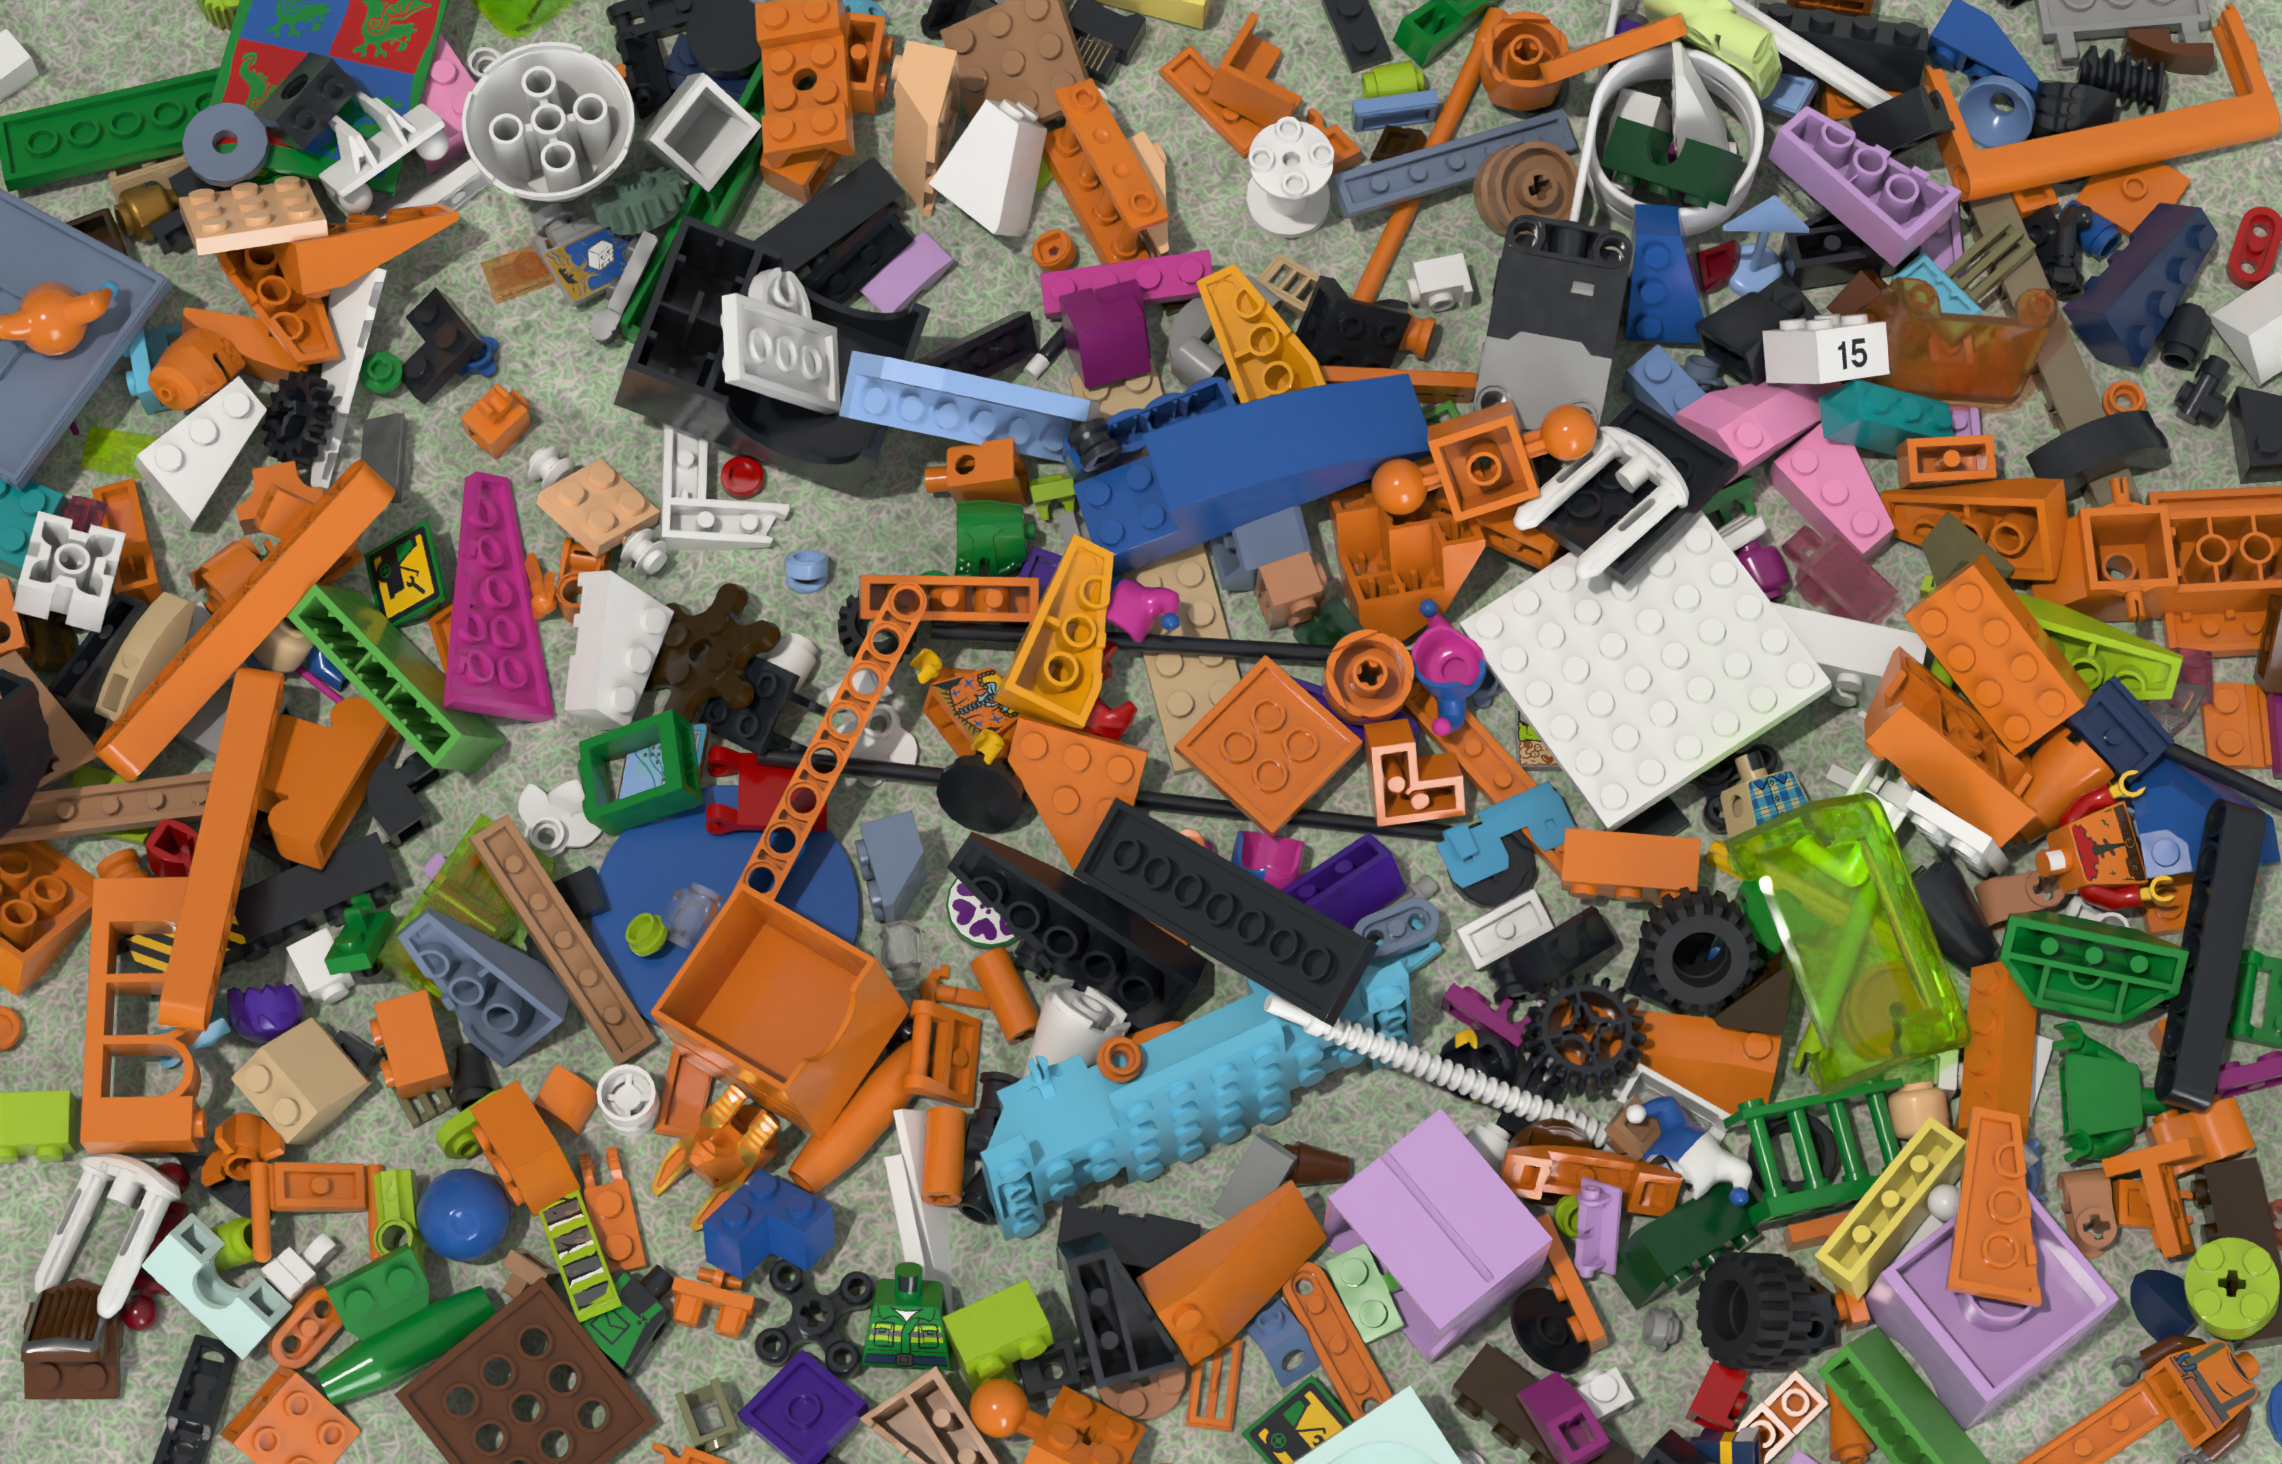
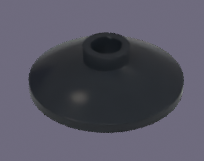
[1511,1288,1590,1373]

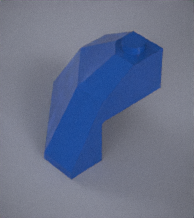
[2129,756,2281,881]

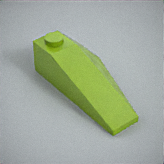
[2017,593,2184,700]

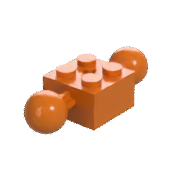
[1371,400,1597,523]
[969,1378,1173,1464]

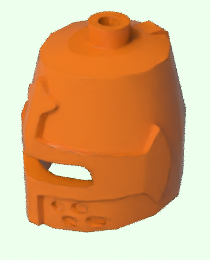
[148,328,246,411]

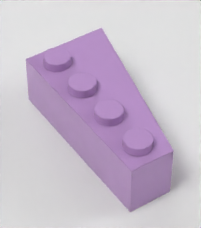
[1768,106,1962,267]

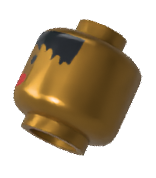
[114,180,180,242]

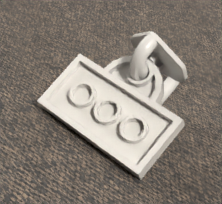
[1789,755,2010,888]

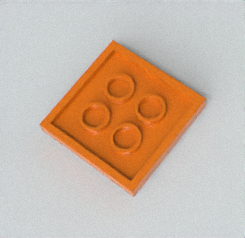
[1174,655,1363,839]

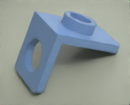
[1243,1299,1320,1388]

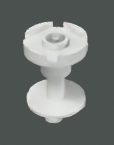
[1246,116,1334,240]

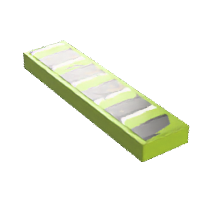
[538,1152,622,1322]

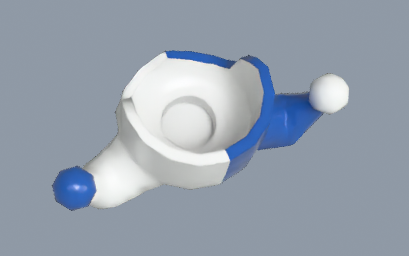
[1626,1096,1753,1206]

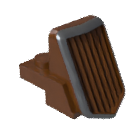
[21,1278,124,1399]

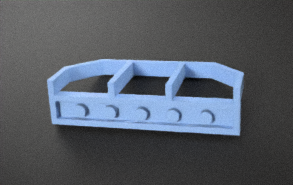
[839,351,1101,462]

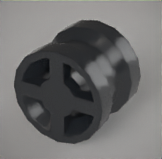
[1067,418,1122,472]
[1487,959,1538,1006]

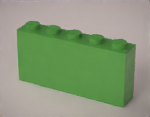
[287,584,506,772]

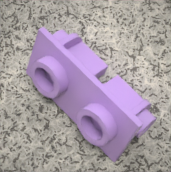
[1571,1177,1623,1278]

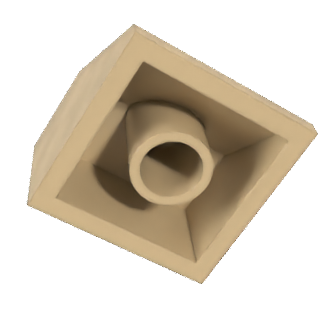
[230,1017,372,1145]

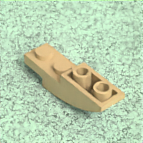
[94,592,196,732]

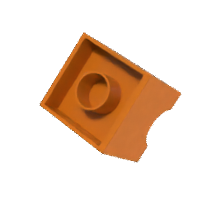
[650,881,910,1141]

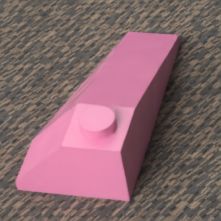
[1673,380,1842,486]

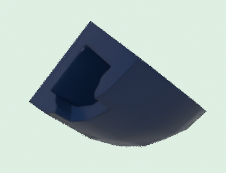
[2130,1269,2197,1342]

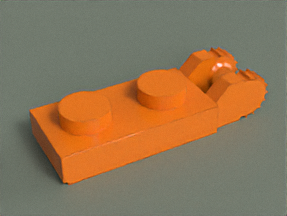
[578,1146,648,1275]

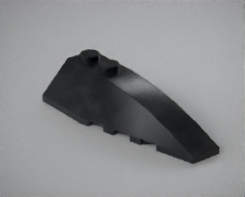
[947,832,1207,1035]

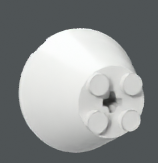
[462,42,635,203]

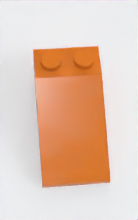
[1136,1179,1327,1366]

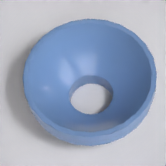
[1958,75,2036,148]

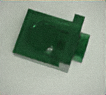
[1293,594,1364,666]

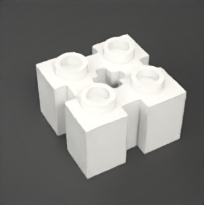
[12,511,126,633]

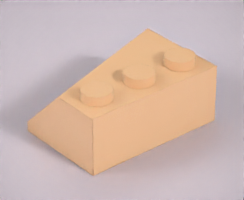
[891,40,961,218]

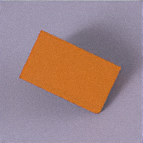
[1207,12,1303,127]

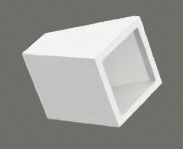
[636,73,762,192]
[929,98,1047,237]

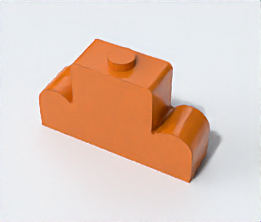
[258,697,402,870]

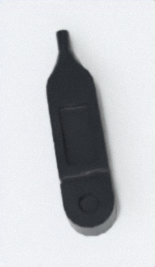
[169,1152,273,1219]

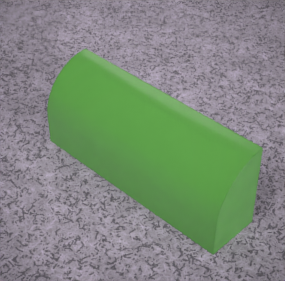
[1817,1327,1990,1464]

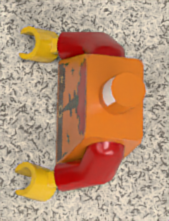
[2035,770,2175,911]

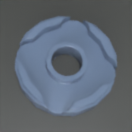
[182,102,270,187]

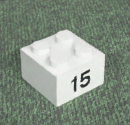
[1762,314,1890,384]

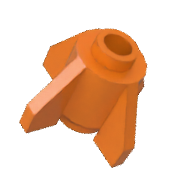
[201,1113,285,1187]

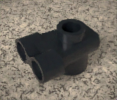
[2173,355,2231,427]

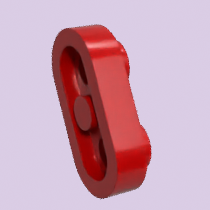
[2226,206,2282,289]

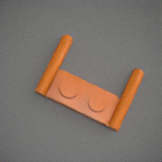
[249,1162,384,1263]

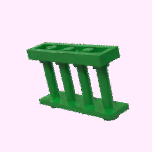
[1723,1074,1904,1226]

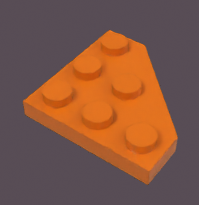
[1008,715,1149,869]

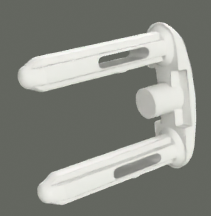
[1513,426,1689,579]
[34,1153,181,1319]

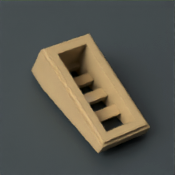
[1256,253,1347,320]

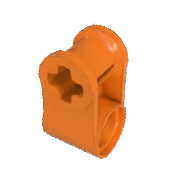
[556,537,611,623]

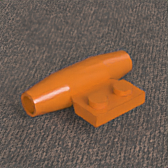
[788,1040,932,1195]

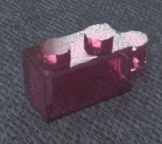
[1781,525,1898,624]

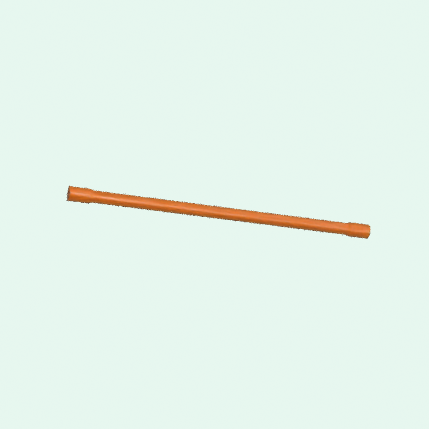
[1351,7,1509,303]

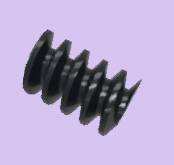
[2075,45,2166,114]

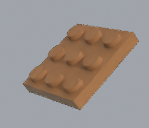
[940,0,1089,124]

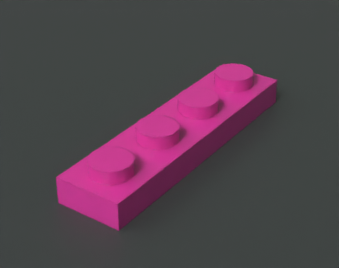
[1040,250,1213,319]

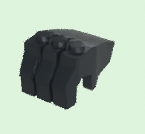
[2034,80,2118,133]

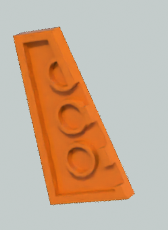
[1945,1106,2042,1307]

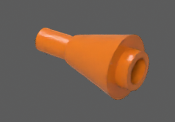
[1825,1383,1875,1464]

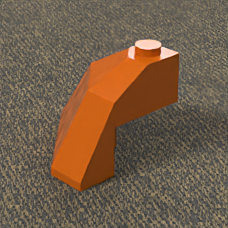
[1326,482,1485,641]

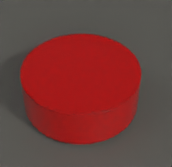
[720,456,764,500]

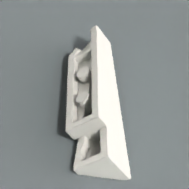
[362,156,491,219]
[884,1109,953,1314]

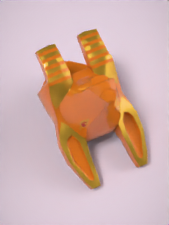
[651,1084,781,1232]

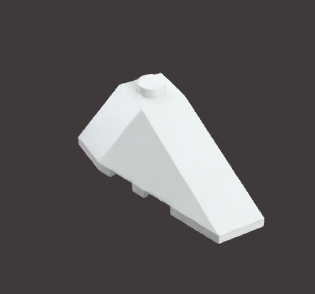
[1671,42,1737,160]

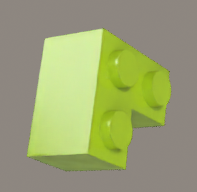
[942,1279,1054,1395]

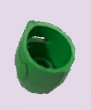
[955,500,1035,577]

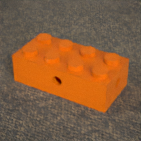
[1904,553,2093,756]

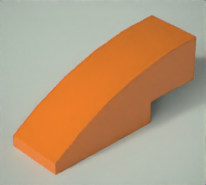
[181,307,309,385]
[92,478,163,606]

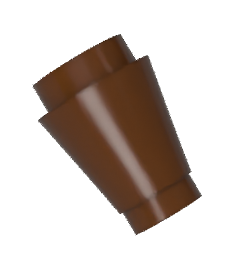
[1284,1141,1349,1186]

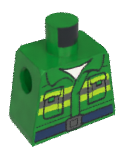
[862,1262,952,1369]

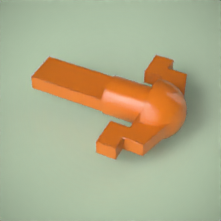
[524,553,557,621]
[919,964,989,1011]

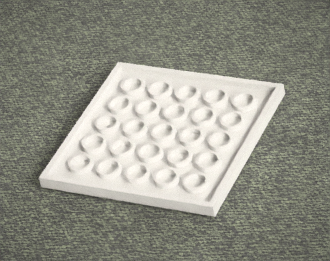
[1459,510,1832,832]

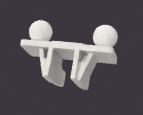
[319,91,449,214]

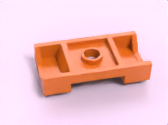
[755,0,855,169]

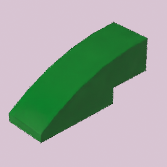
[1393,0,1502,68]

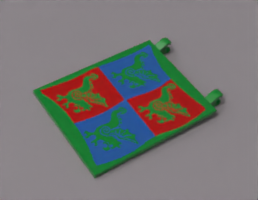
[209,0,450,196]

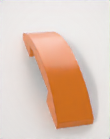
[1499,1145,1683,1217]

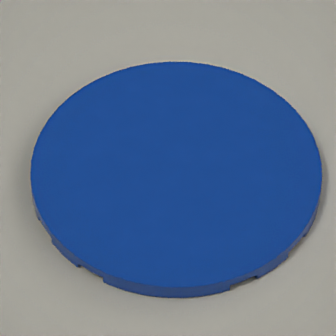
[591,785,860,1029]

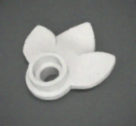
[829,703,917,789]
[518,779,602,859]

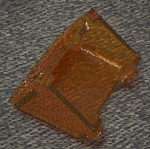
[1859,277,2058,409]

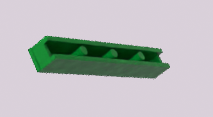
[620,58,810,344]

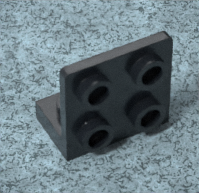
[1295,275,1411,369]

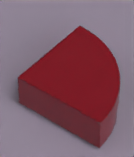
[1696,240,1741,295]

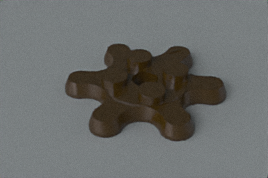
[643,583,781,723]

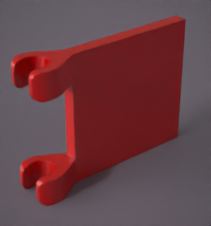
[706,746,827,835]

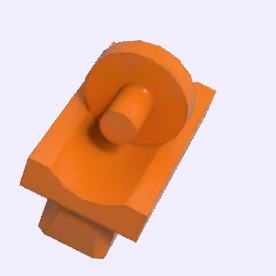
[671,1267,758,1340]

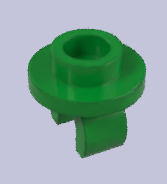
[359,351,403,397]

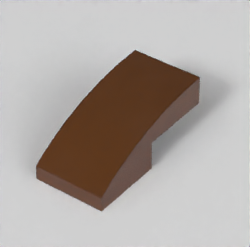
[2121,28,2215,75]

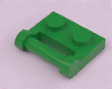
[2225,949,2282,1050]

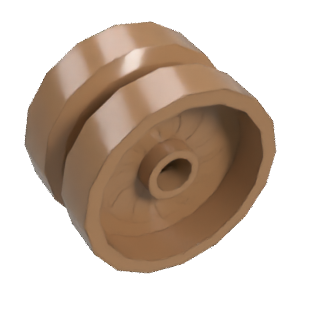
[1473,141,1578,238]

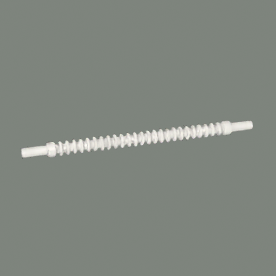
[1263,994,1624,1154]

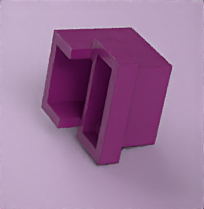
[1058,279,1151,389]

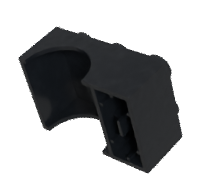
[614,215,931,496]

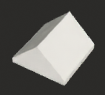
[2209,272,2282,387]

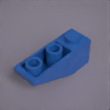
[1927,0,2040,107]

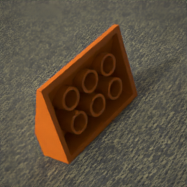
[0,840,95,996]

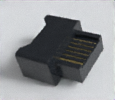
[1068,0,1146,84]

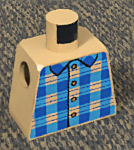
[1720,751,1823,862]

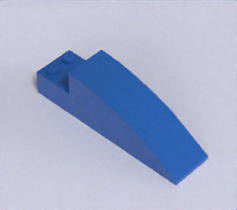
[1073,373,1432,578]

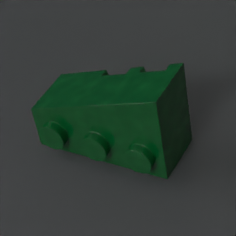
[1612,1182,1762,1311]

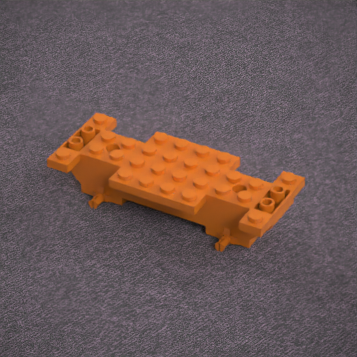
[2026,477,2282,659]

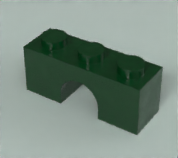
[1601,116,1743,209]

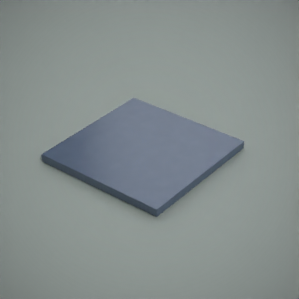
[0,188,173,491]

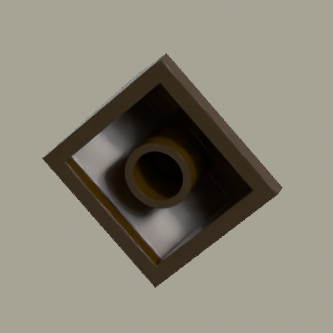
[1713,943,1798,1035]

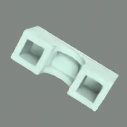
[141,1213,293,1360]

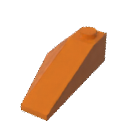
[271,203,459,298]
[1880,478,2068,581]

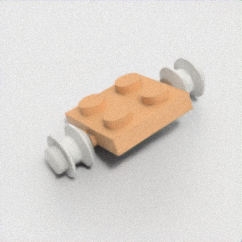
[528,445,668,576]

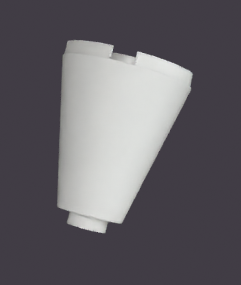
[1022,978,1131,1079]

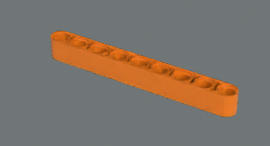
[93,459,396,782]
[732,581,927,900]
[158,666,285,1032]

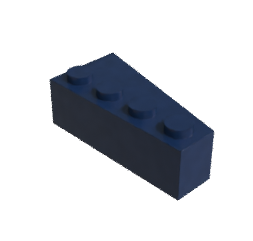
[2062,203,2218,368]

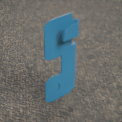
[1436,781,1575,889]

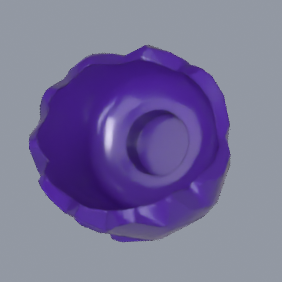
[227,984,304,1044]

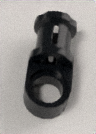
[964,1071,1020,1162]

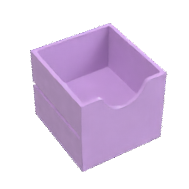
[1323,1108,1553,1365]
[1865,1188,2120,1432]

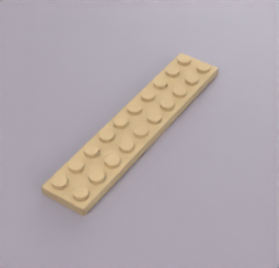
[1070,358,1240,776]

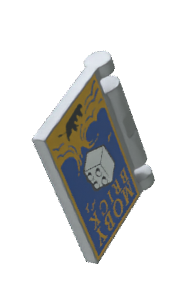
[531,212,642,307]

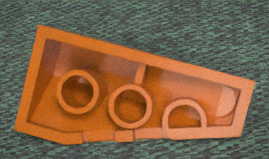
[215,245,340,367]
[1630,1010,1782,1126]

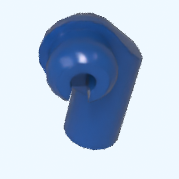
[306,645,349,692]

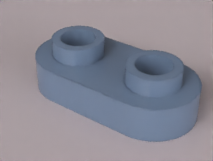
[1354,898,1440,962]

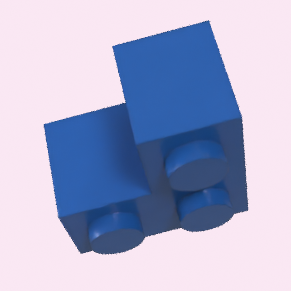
[702,1169,835,1280]

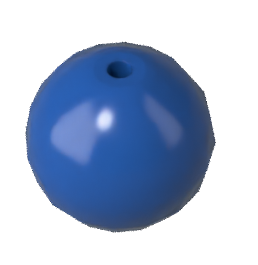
[416,1168,511,1262]

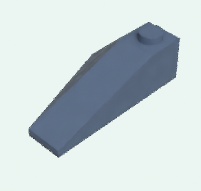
[397,907,569,1068]

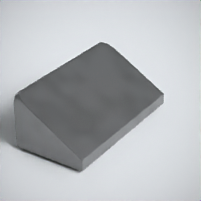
[361,413,408,503]

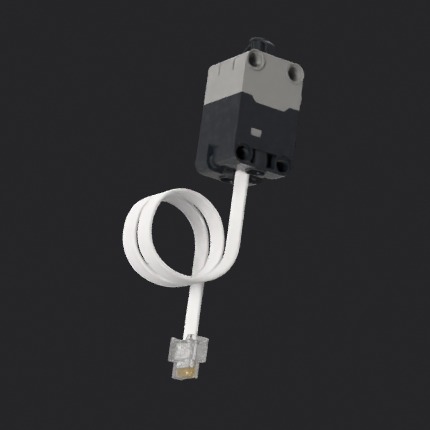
[1473,0,1764,488]

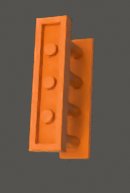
[1042,78,1170,265]

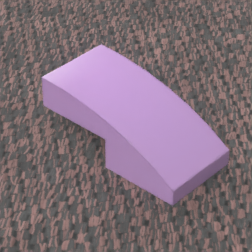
[859,231,955,313]

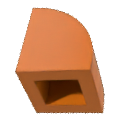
[533,1064,598,1136]

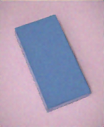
[1351,90,1438,133]

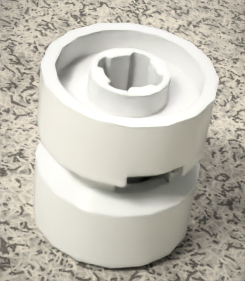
[596,1064,660,1137]

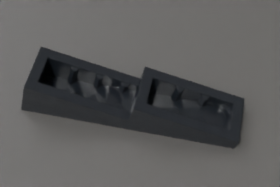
[152,1334,238,1464]

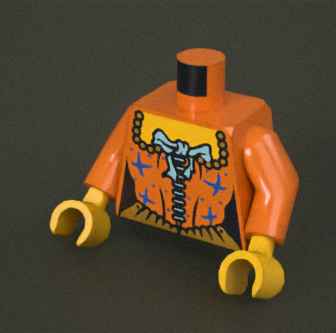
[909,648,1022,765]

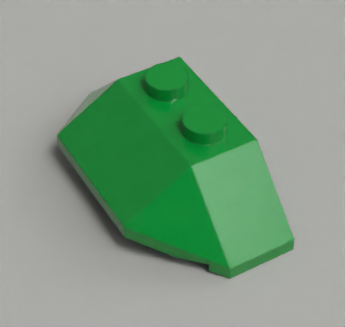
[1999,911,2189,1024]

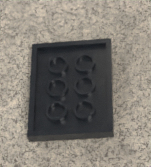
[1534,399,1738,585]

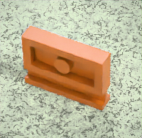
[2198,682,2272,770]

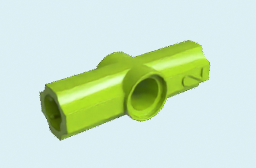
[373,1169,428,1278]

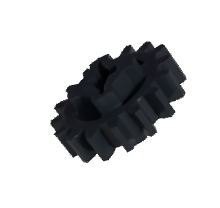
[262,370,335,465]

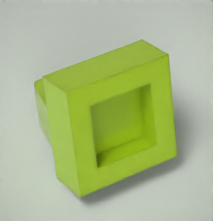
[1028,472,1076,521]

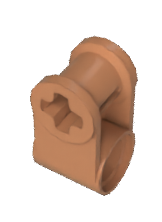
[1974,870,2065,932]
[2057,1168,2117,1259]

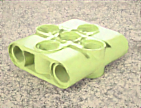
[1643,0,1782,100]

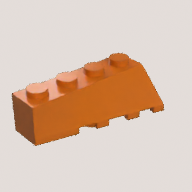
[1952,961,2037,1144]

